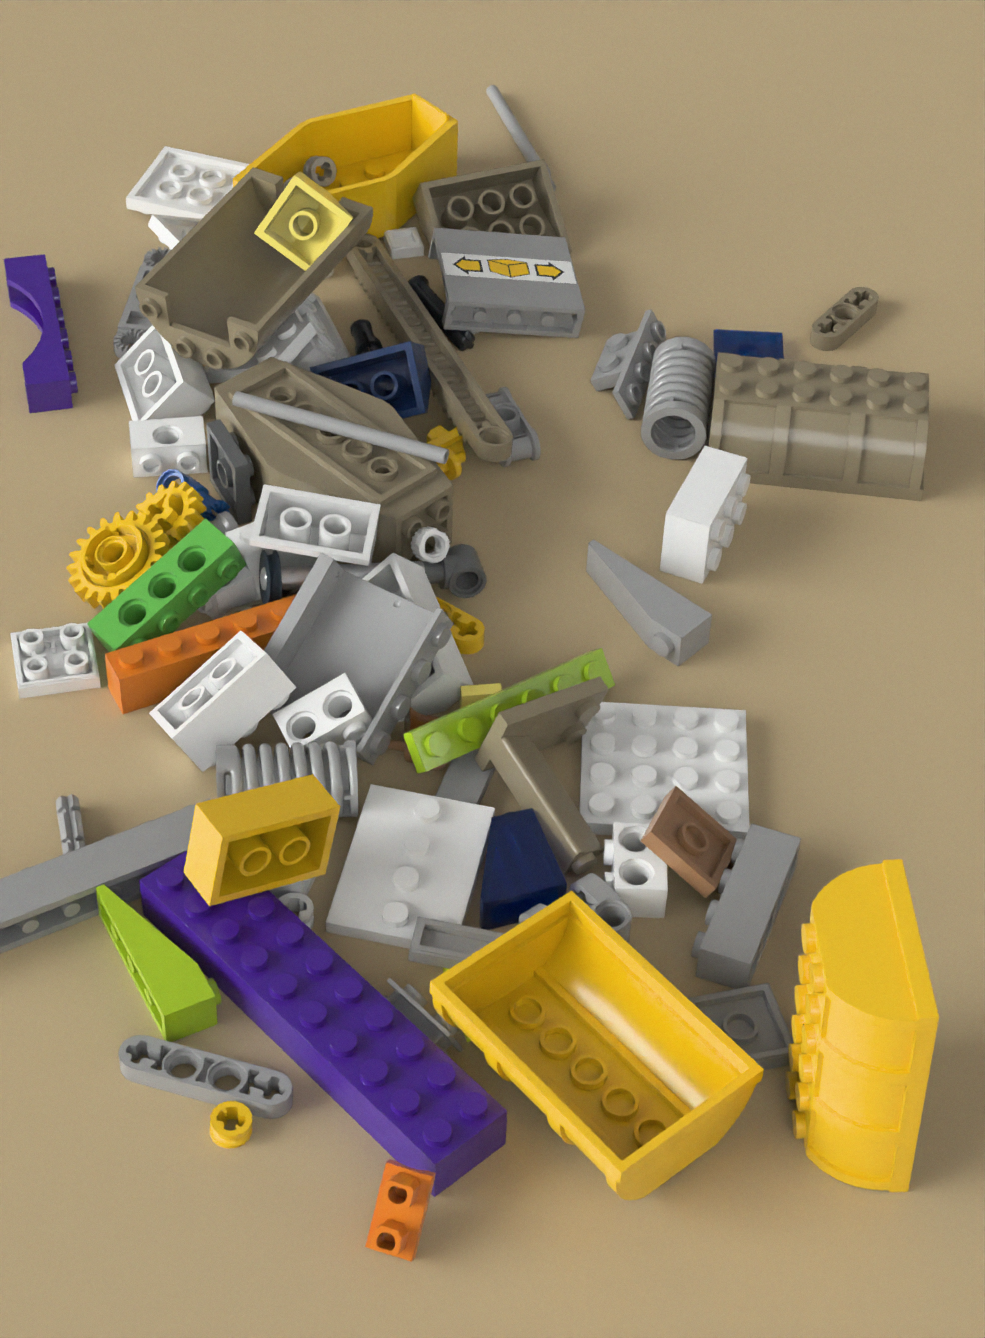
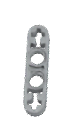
[118,1035,293,1119]

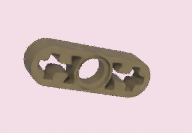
[810,287,879,351]

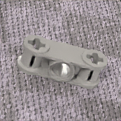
[485,387,541,467]

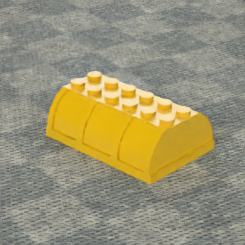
[785,859,939,1192]
[430,890,764,1201]

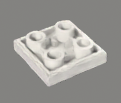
[10,623,101,699]

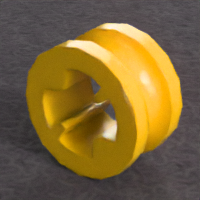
[210,1101,252,1149]

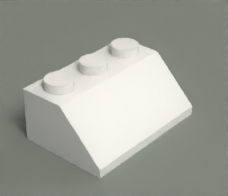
[114,325,215,421]
[249,484,381,566]
[149,631,296,772]

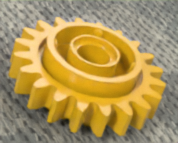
[66,511,171,609]

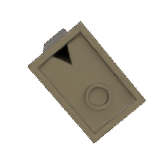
[474,676,609,875]

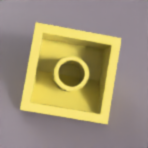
[254,171,354,271]

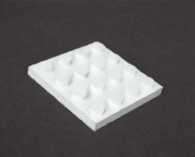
[579,702,749,840]

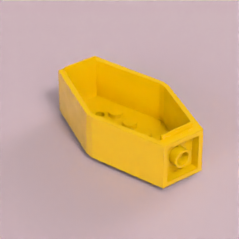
[233,93,458,238]

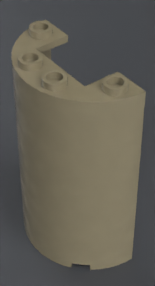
[135,167,373,370]

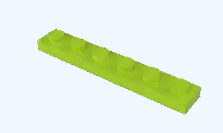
[403,648,615,773]

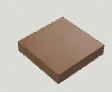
[640,786,737,898]

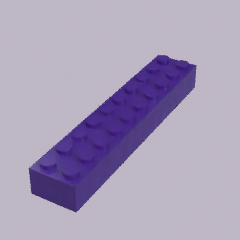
[139,851,507,1197]

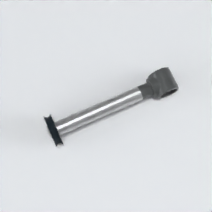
[259,544,487,604]

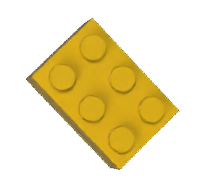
[184,774,340,906]

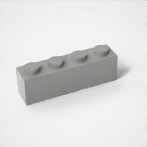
[691,823,801,989]

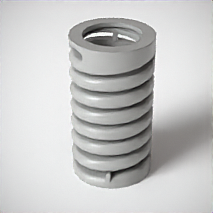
[641,337,716,460]
[216,740,358,817]

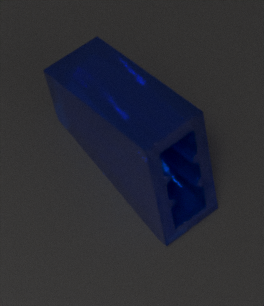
[479,808,567,930]

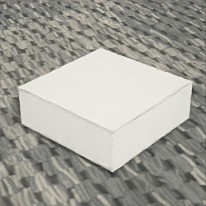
[384,227,424,260]

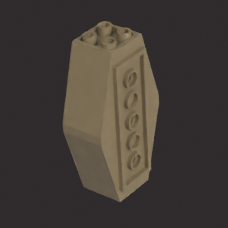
[214,357,453,563]

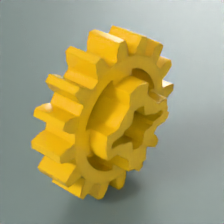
[135,481,207,549]

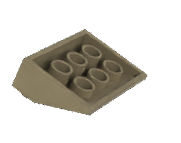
[412,159,572,263]

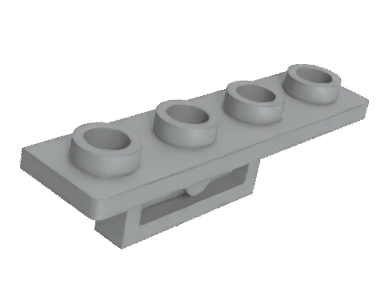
[590,309,666,419]

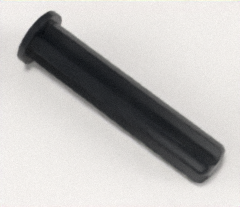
[408,275,475,351]

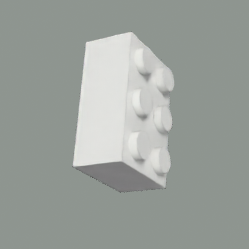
[660,446,751,584]

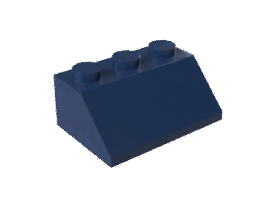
[309,341,431,419]

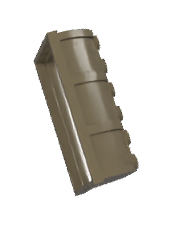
[704,352,929,501]

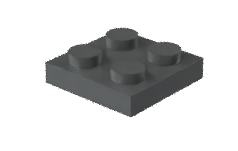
[206,419,255,525]

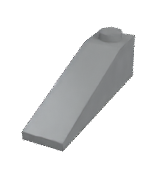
[586,539,712,666]

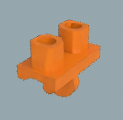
[365,1159,436,1262]

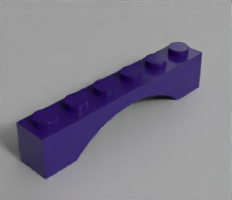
[4,254,78,413]

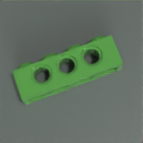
[87,518,247,652]

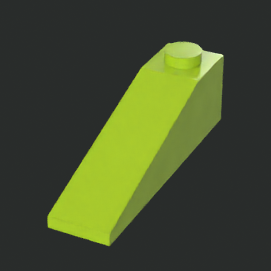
[96,884,222,1042]

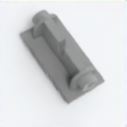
[383,978,464,1055]

